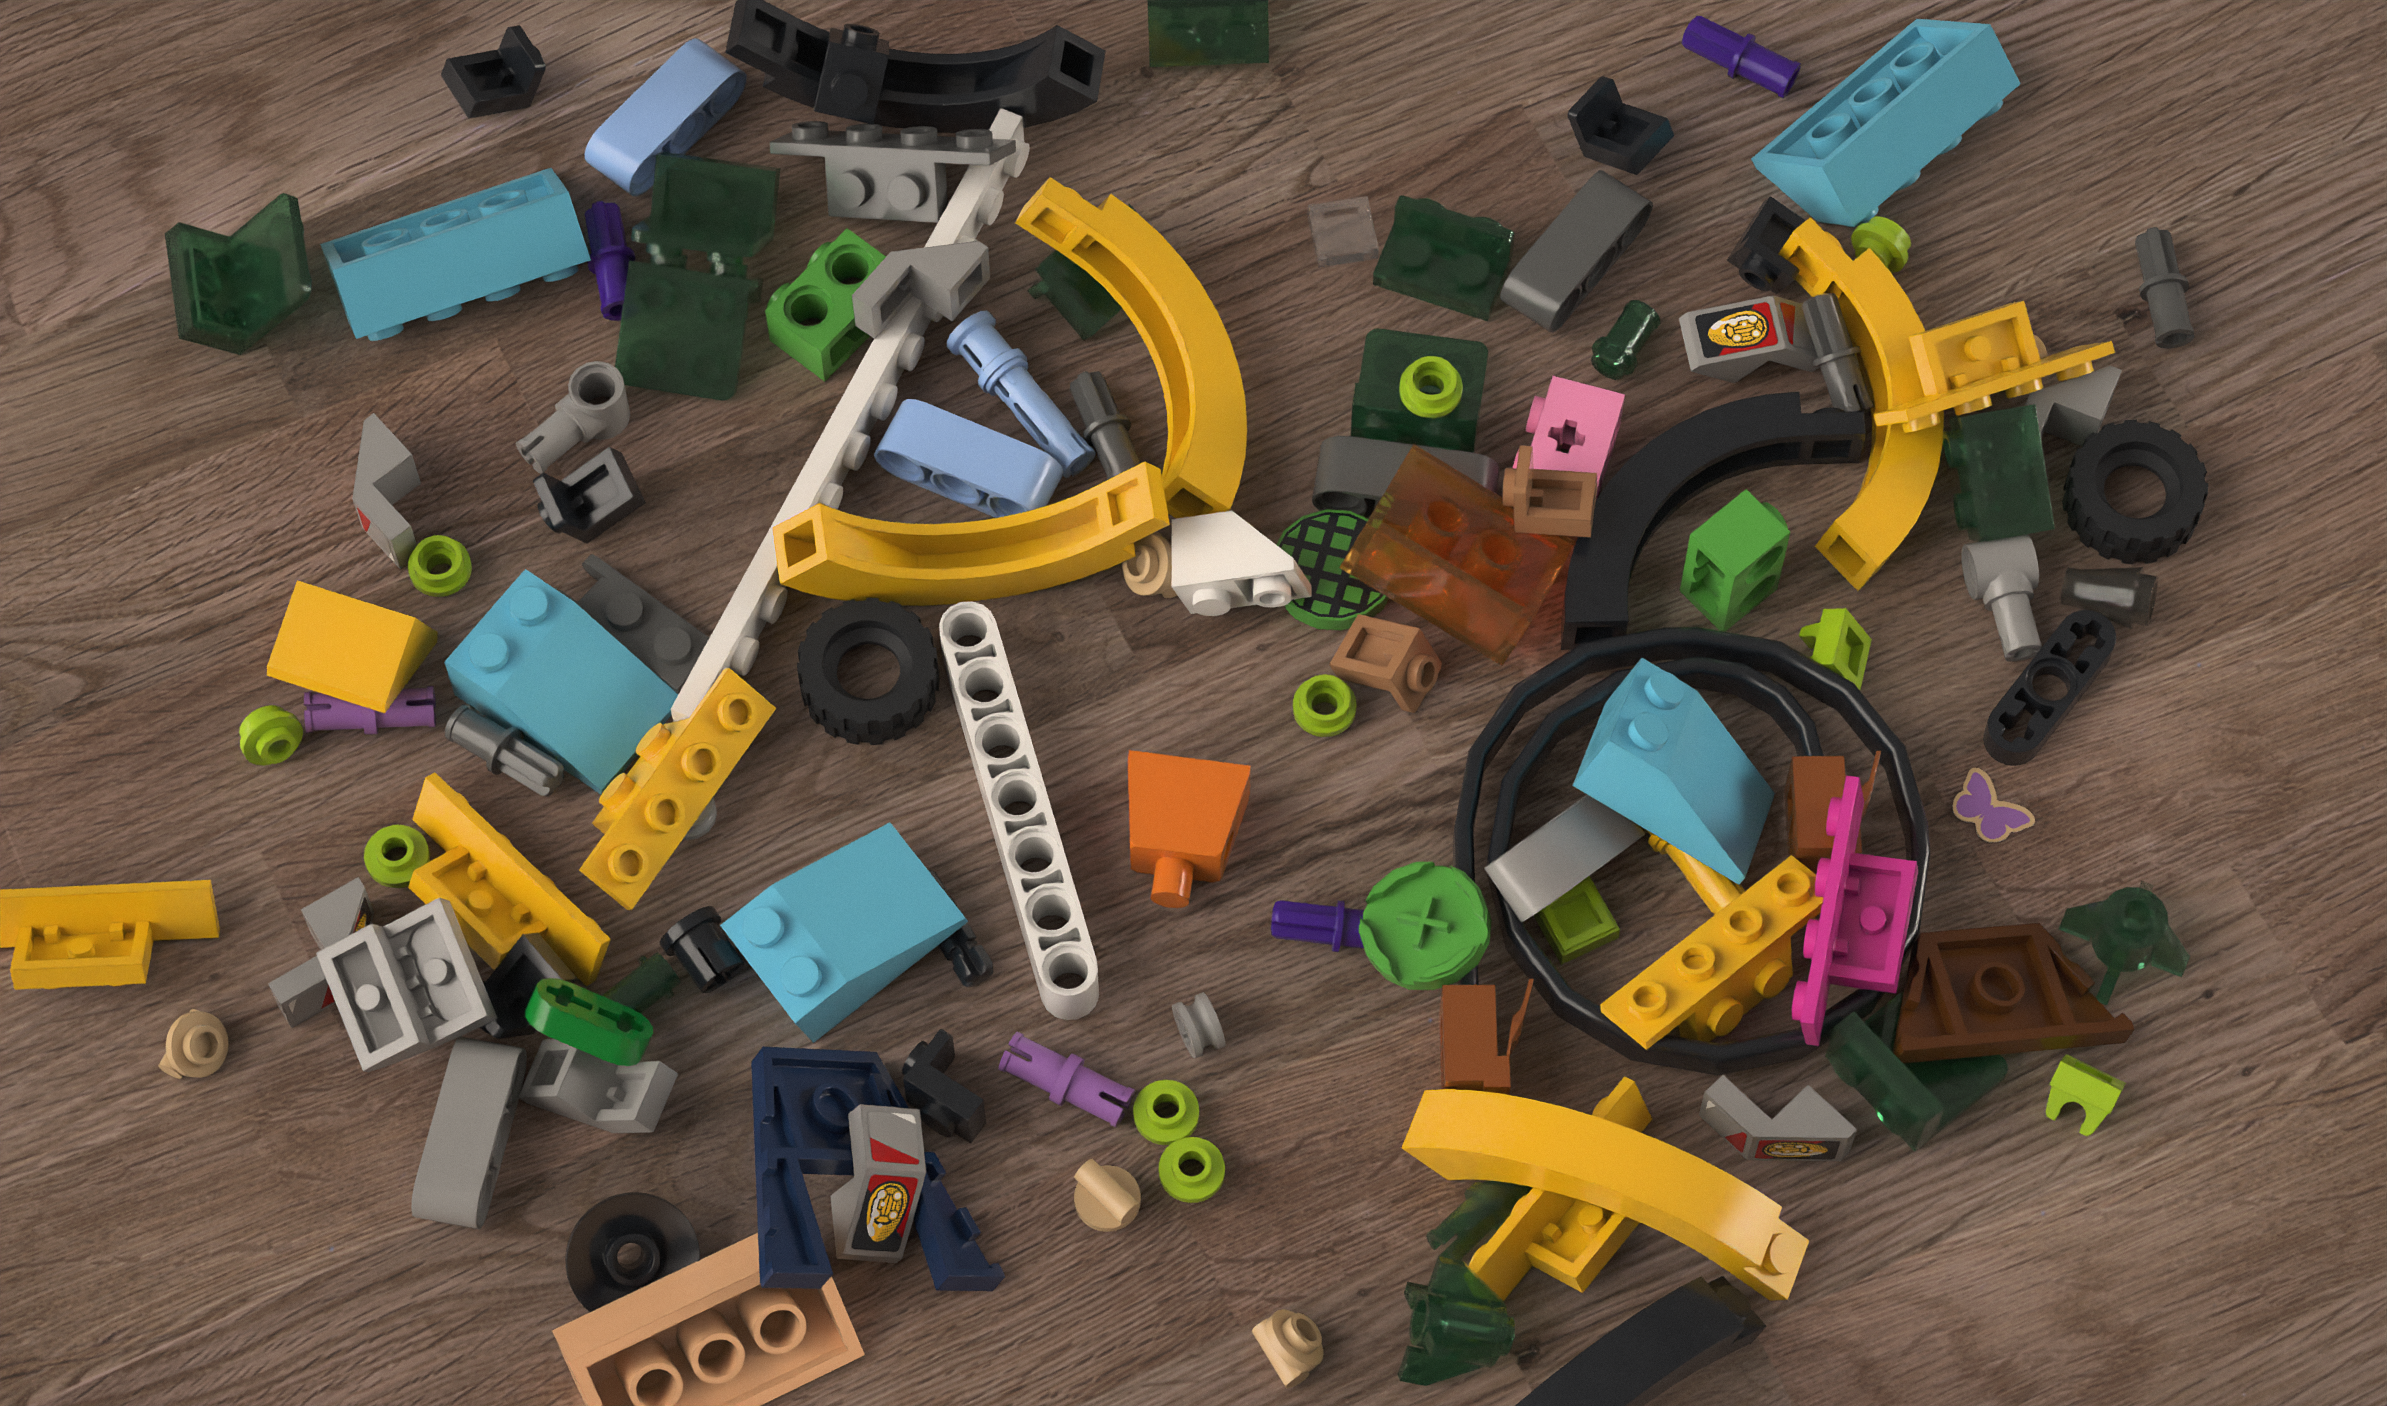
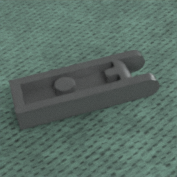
[558,554,709,694]

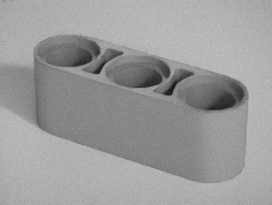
[1484,795,1645,922]
[411,1036,527,1230]

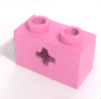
[1513,376,1625,500]

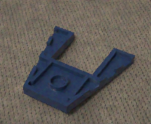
[751,1046,1005,1291]

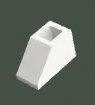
[1172,510,1312,616]

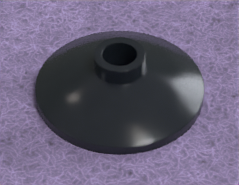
[565,1192,700,1312]

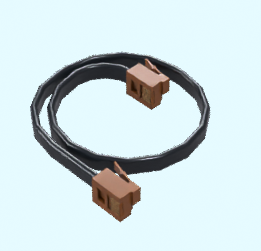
[1439,627,1931,1095]

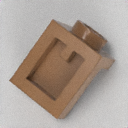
[1329,614,1442,713]

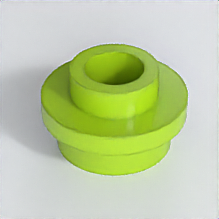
[1851,216,1911,273]
[1399,356,1463,418]
[408,535,472,597]
[1293,674,1357,737]
[239,705,303,766]
[364,825,430,888]
[1133,1080,1199,1145]
[1159,1137,1225,1203]

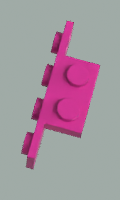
[1792,775,1918,1046]

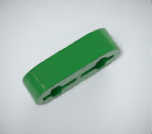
[525,978,653,1066]

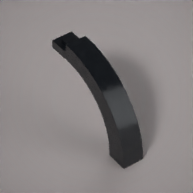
[725,0,1106,133]
[1561,391,1866,650]
[1515,1276,1767,1406]

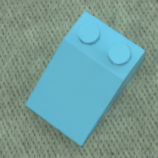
[444,569,678,795]
[1572,658,1775,885]
[720,822,968,1043]

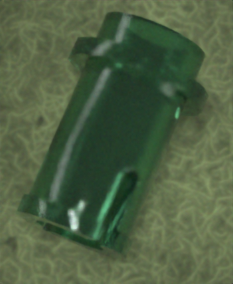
[1591,300,1661,380]
[601,952,681,1014]

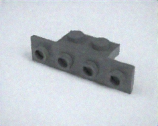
[770,121,1016,223]

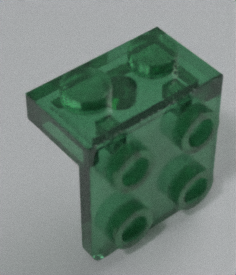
[1147,0,1269,67]
[631,152,781,265]
[165,193,312,355]
[615,250,764,401]
[1351,328,1488,453]
[1825,990,2008,1152]

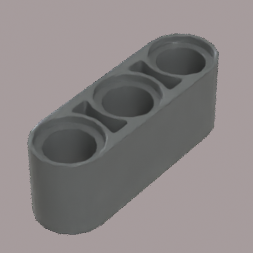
[1500,170,1653,333]
[1312,436,1500,534]

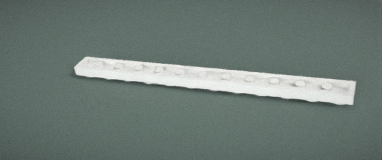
[671,108,1030,722]

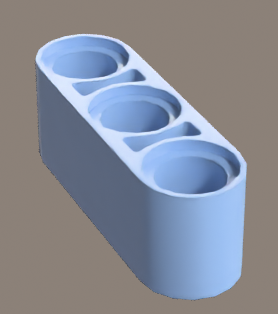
[585,38,747,196]
[874,399,1064,518]

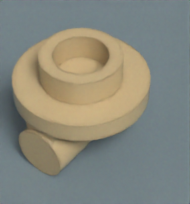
[1122,532,1178,598]
[158,1009,228,1079]
[1074,1159,1141,1232]
[1252,1309,1324,1389]

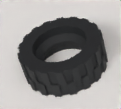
[2062,419,2209,565]
[797,597,940,745]

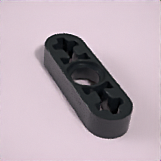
[1983,610,2116,766]

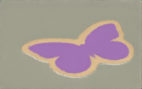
[1953,768,2035,843]

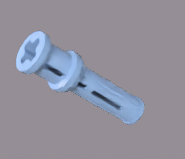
[947,310,1096,478]

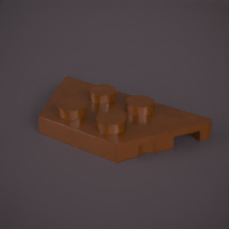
[1892,923,2135,1064]

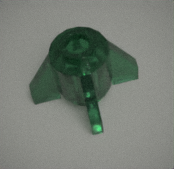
[2058,881,2190,1005]
[1397,1256,1515,1386]

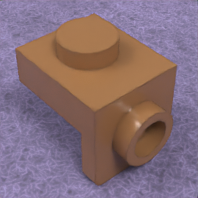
[1503,445,1597,537]

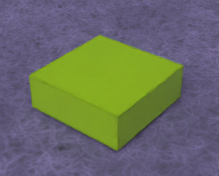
[1533,876,1620,965]

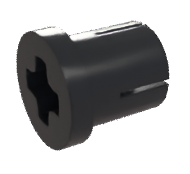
[659,906,745,993]

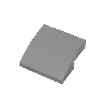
[316,898,497,1072]

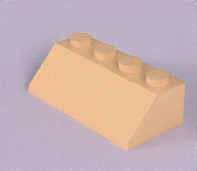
[552,1233,865,1406]

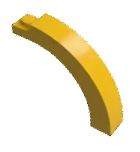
[1015,177,1247,519]
[1778,217,1944,591]
[772,461,1170,606]
[1402,1089,1809,1301]

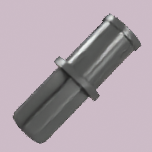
[2135,227,2195,349]
[1802,293,1874,412]
[1070,371,1141,480]
[445,704,565,796]

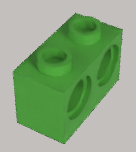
[765,228,886,382]
[1680,489,1790,632]

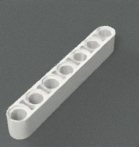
[939,601,1099,1020]

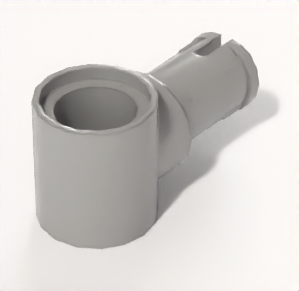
[516,361,630,474]
[1961,533,2042,661]

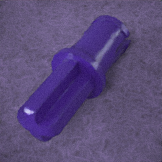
[1682,16,1801,99]
[584,201,641,321]
[1270,900,1364,952]

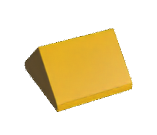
[267,580,438,713]

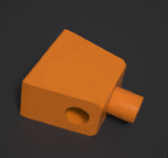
[1128,750,1251,908]

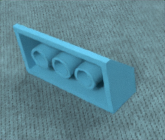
[1751,19,2021,227]
[320,168,591,341]

